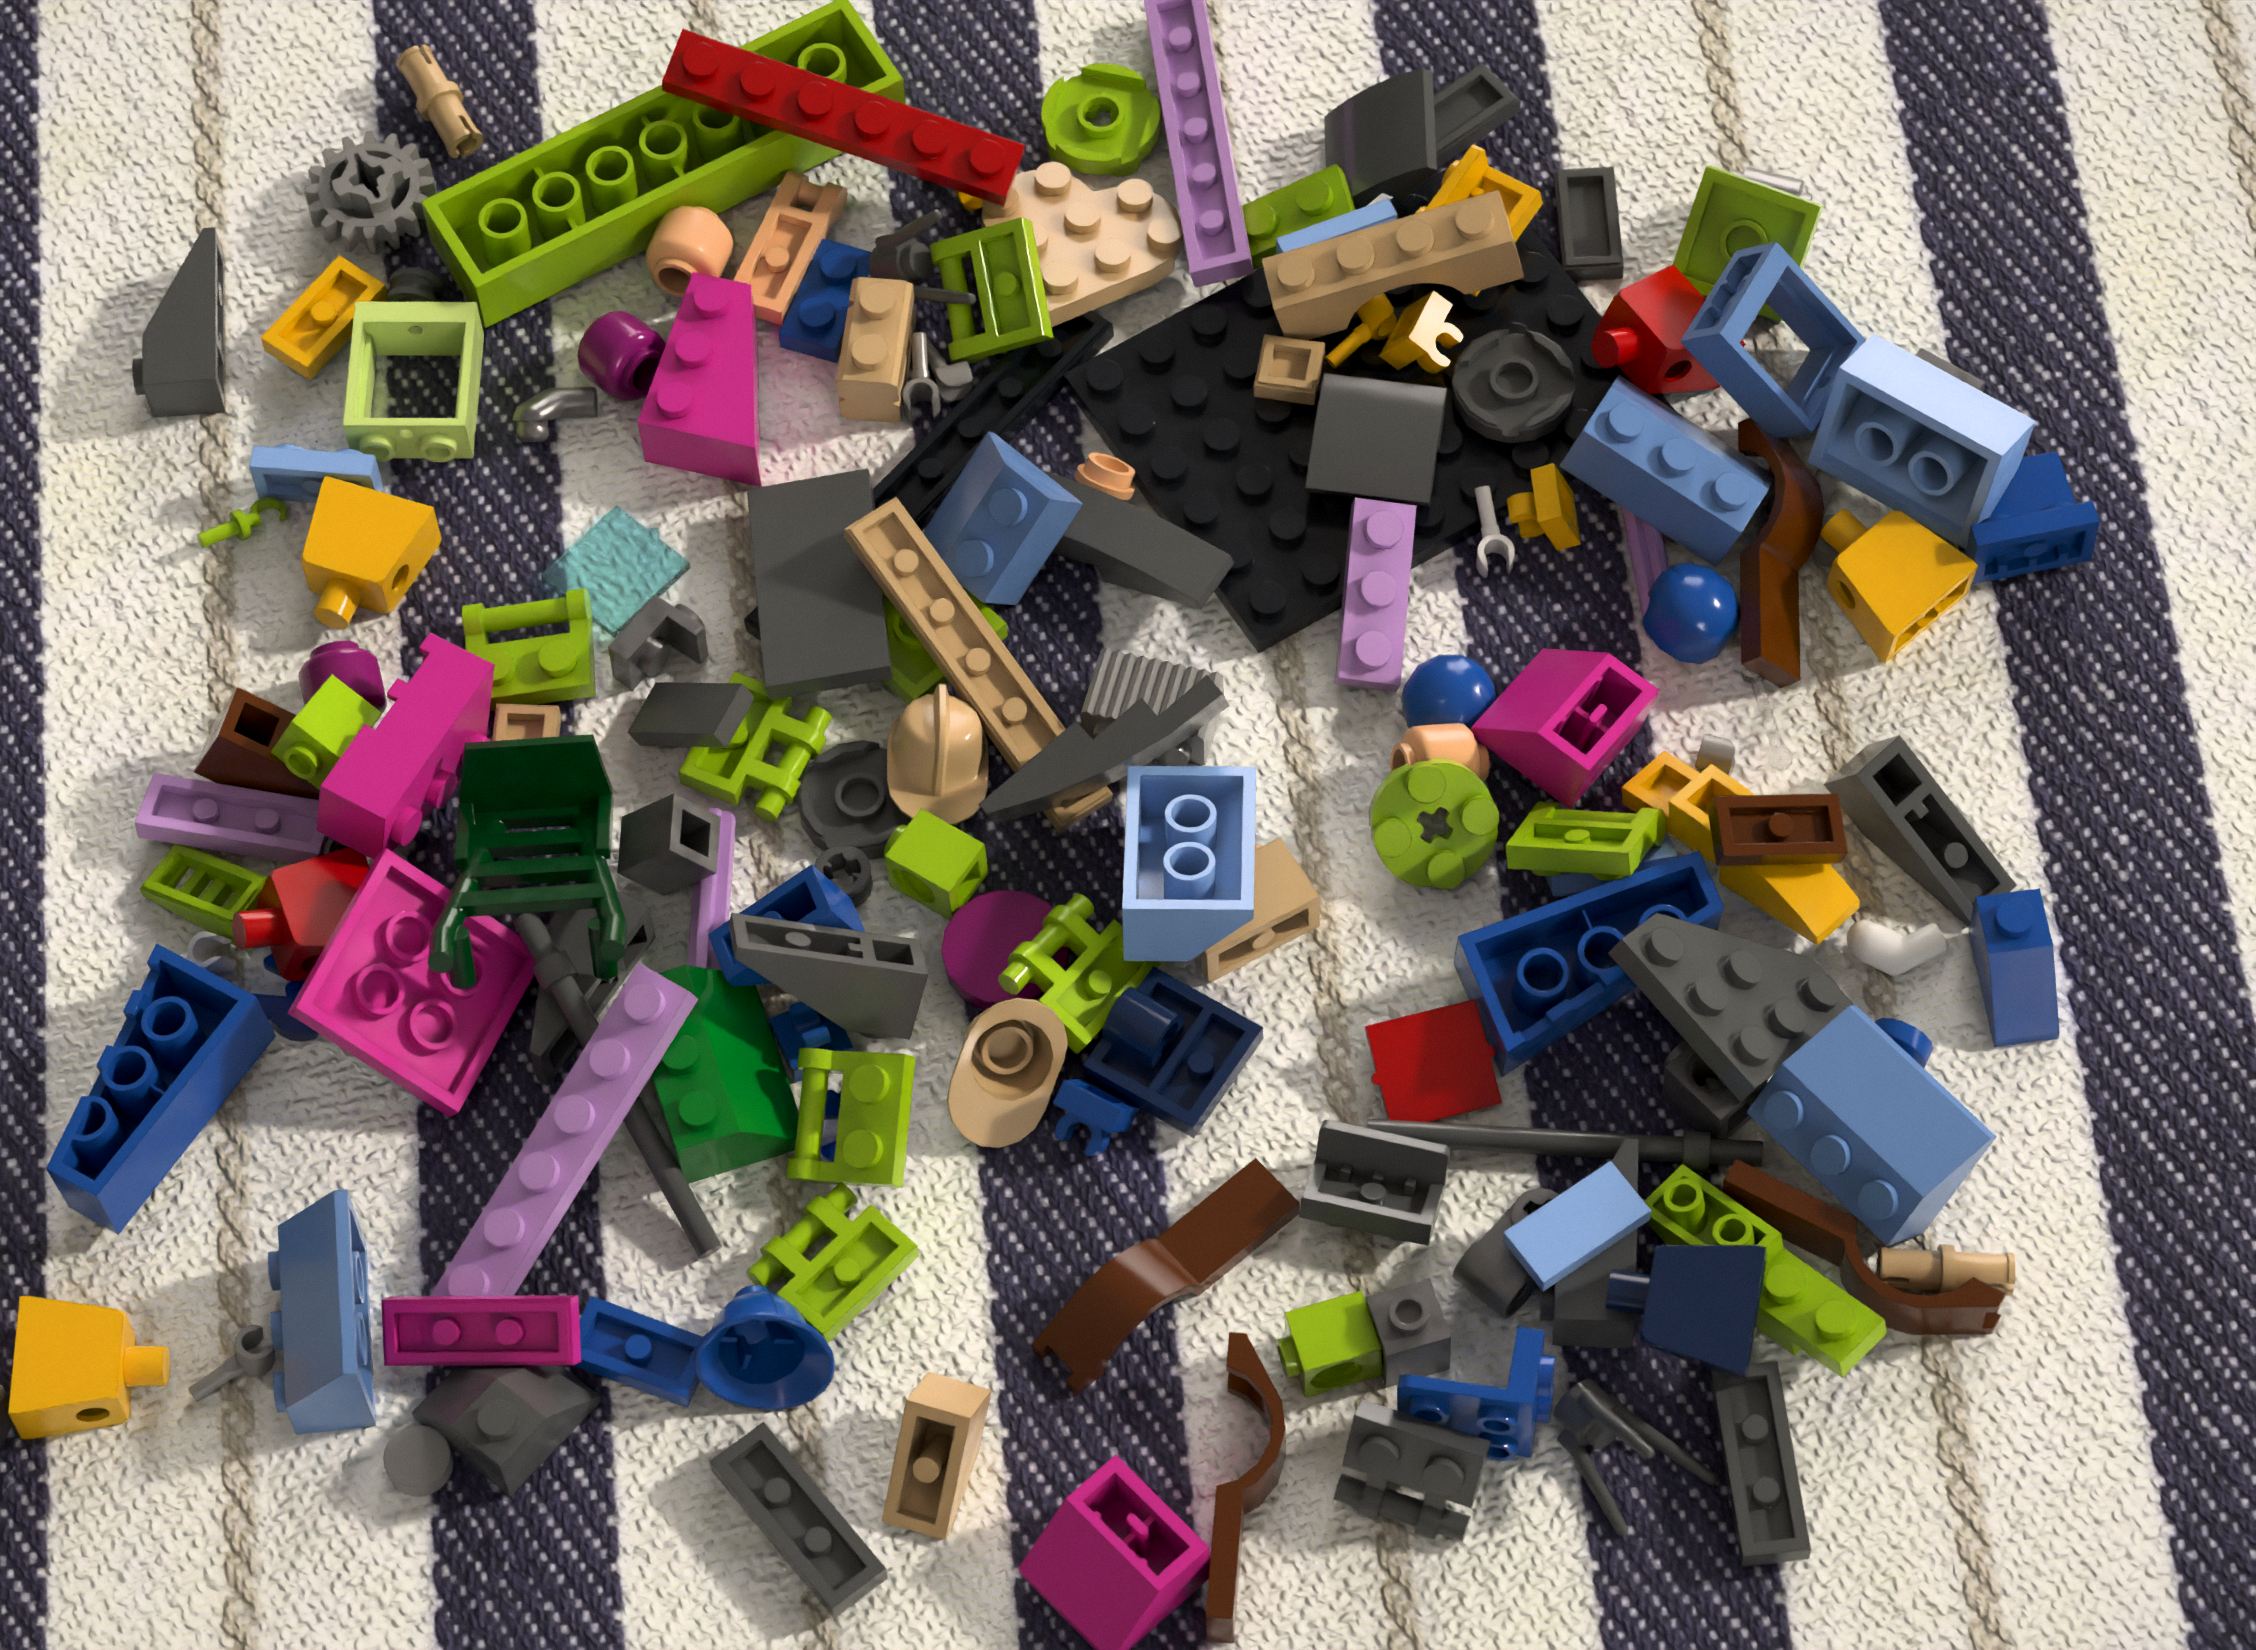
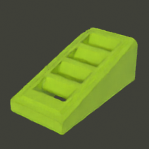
[139,844,267,952]

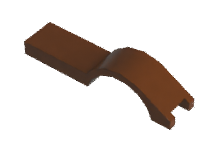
[1738,418,1825,688]
[1032,1158,1300,1396]
[1722,1159,2006,1335]
[1205,1332,1286,1643]

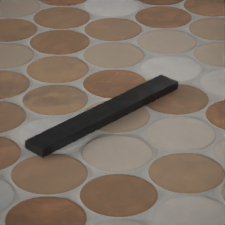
[744,311,1114,641]

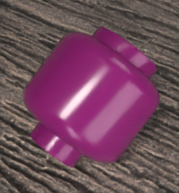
[577,311,666,401]
[298,640,387,717]

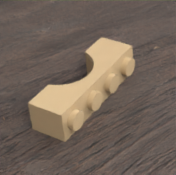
[1261,190,1524,340]

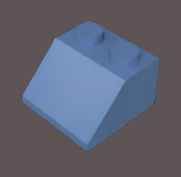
[923,432,1083,606]

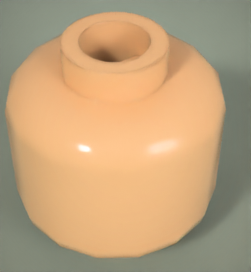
[645,206,733,297]
[1390,723,1490,781]

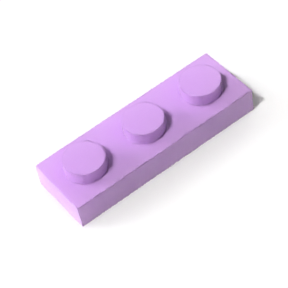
[1334,498,1417,692]
[135,773,329,864]

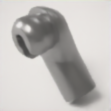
[513,387,598,442]

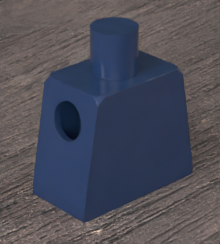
[1605,1245,1768,1380]

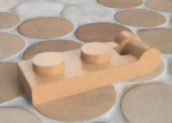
[733,170,848,325]

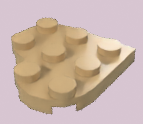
[982,162,1183,327]

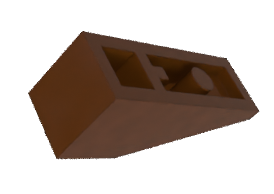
[194,687,320,800]

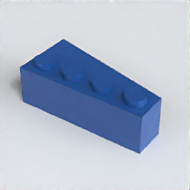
[1453,850,1724,1077]
[46,943,276,1235]

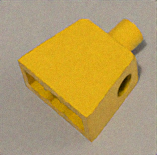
[301,476,442,630]
[1820,508,1978,664]
[8,1296,170,1439]

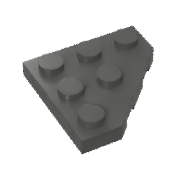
[1608,913,1854,1102]

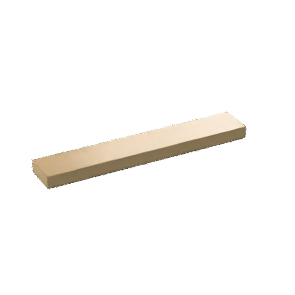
[844,497,1113,834]

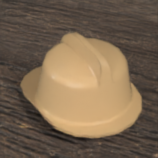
[887,684,988,825]
[947,998,1068,1148]

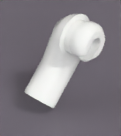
[1847,920,1947,976]

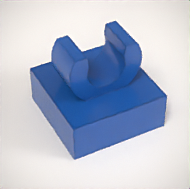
[769,1001,854,1083]
[1053,1078,1139,1156]

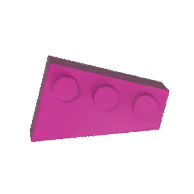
[637,272,762,487]
[317,632,495,860]

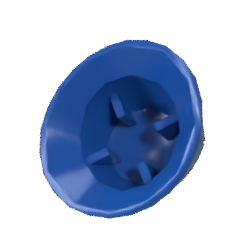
[694,1285,835,1410]

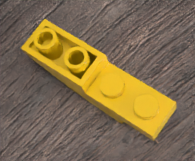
[1621,750,1860,946]

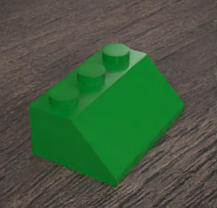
[622,965,799,1184]

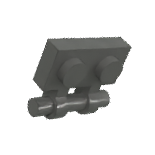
[1334,1399,1491,1542]

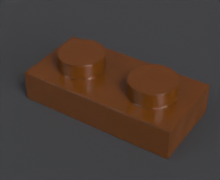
[1707,793,1848,866]

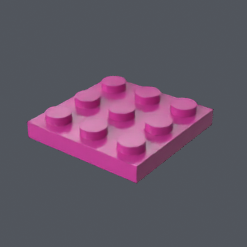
[287,848,536,1117]

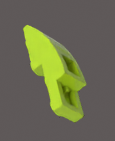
[1644,1164,1887,1378]

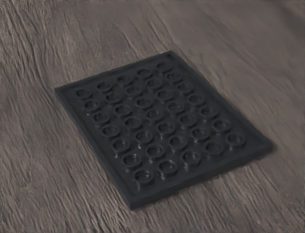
[1063,169,1674,653]

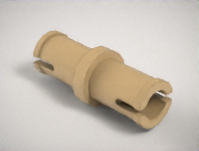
[396,44,483,159]
[1876,1244,2016,1296]

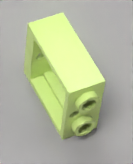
[343,302,484,462]

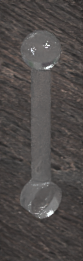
[1741,665,1793,771]

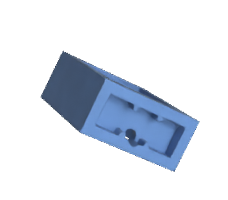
[1680,242,1867,439]

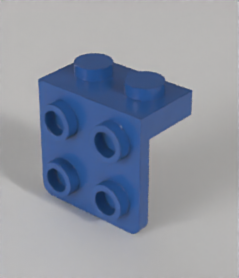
[1397,1327,1556,1461]

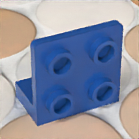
[1958,452,2100,585]

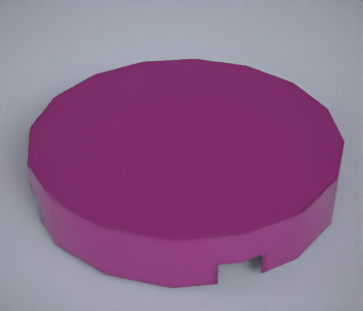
[941,890,1070,1011]

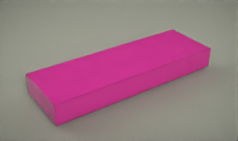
[381,1295,581,1366]

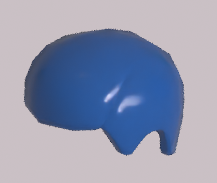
[1642,563,1740,664]
[1401,654,1497,741]

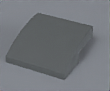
[1324,68,1437,210]
[1305,373,1447,507]

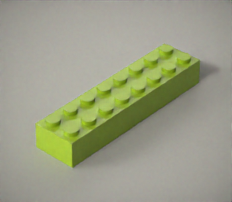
[421,0,906,328]

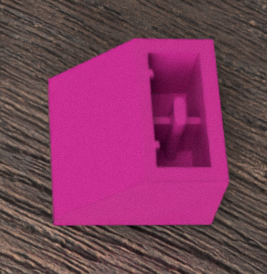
[1470,648,1660,809]
[1018,1455,1210,1650]

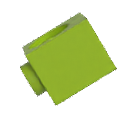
[271,674,383,790]
[884,808,988,920]
[1276,1290,1382,1398]

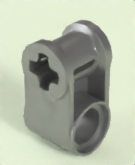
[1452,1188,1560,1319]

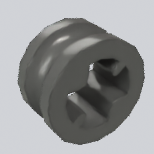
[385,267,445,302]
[814,845,873,908]

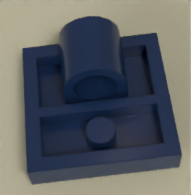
[1083,966,1264,1138]

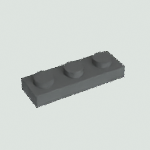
[1709,1361,1811,1567]
[709,1422,888,1619]

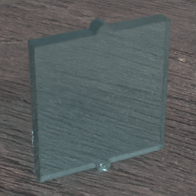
[541,505,690,638]

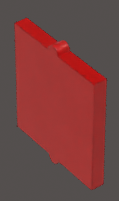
[1364,999,1502,1122]

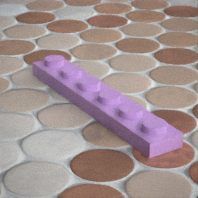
[1144,0,1254,288]
[430,962,698,1296]

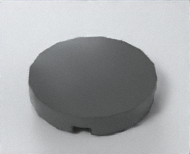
[1452,329,1575,443]
[797,740,912,860]

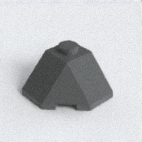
[411,1365,601,1497]

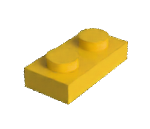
[261,255,388,380]

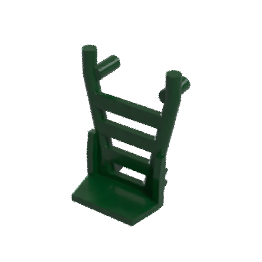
[428,734,627,989]

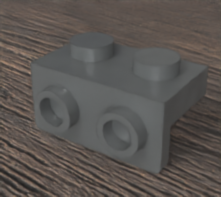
[1299,1120,1451,1246]

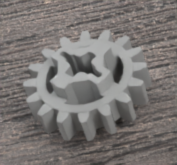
[304,131,437,255]

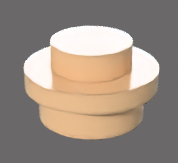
[1074,453,1135,500]

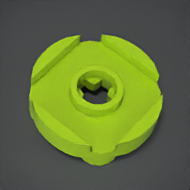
[1041,63,1161,177]
[1369,758,1499,889]

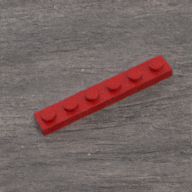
[662,29,1025,207]

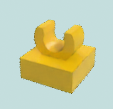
[1380,291,1463,374]
[1507,463,1581,551]

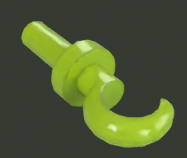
[197,497,288,548]

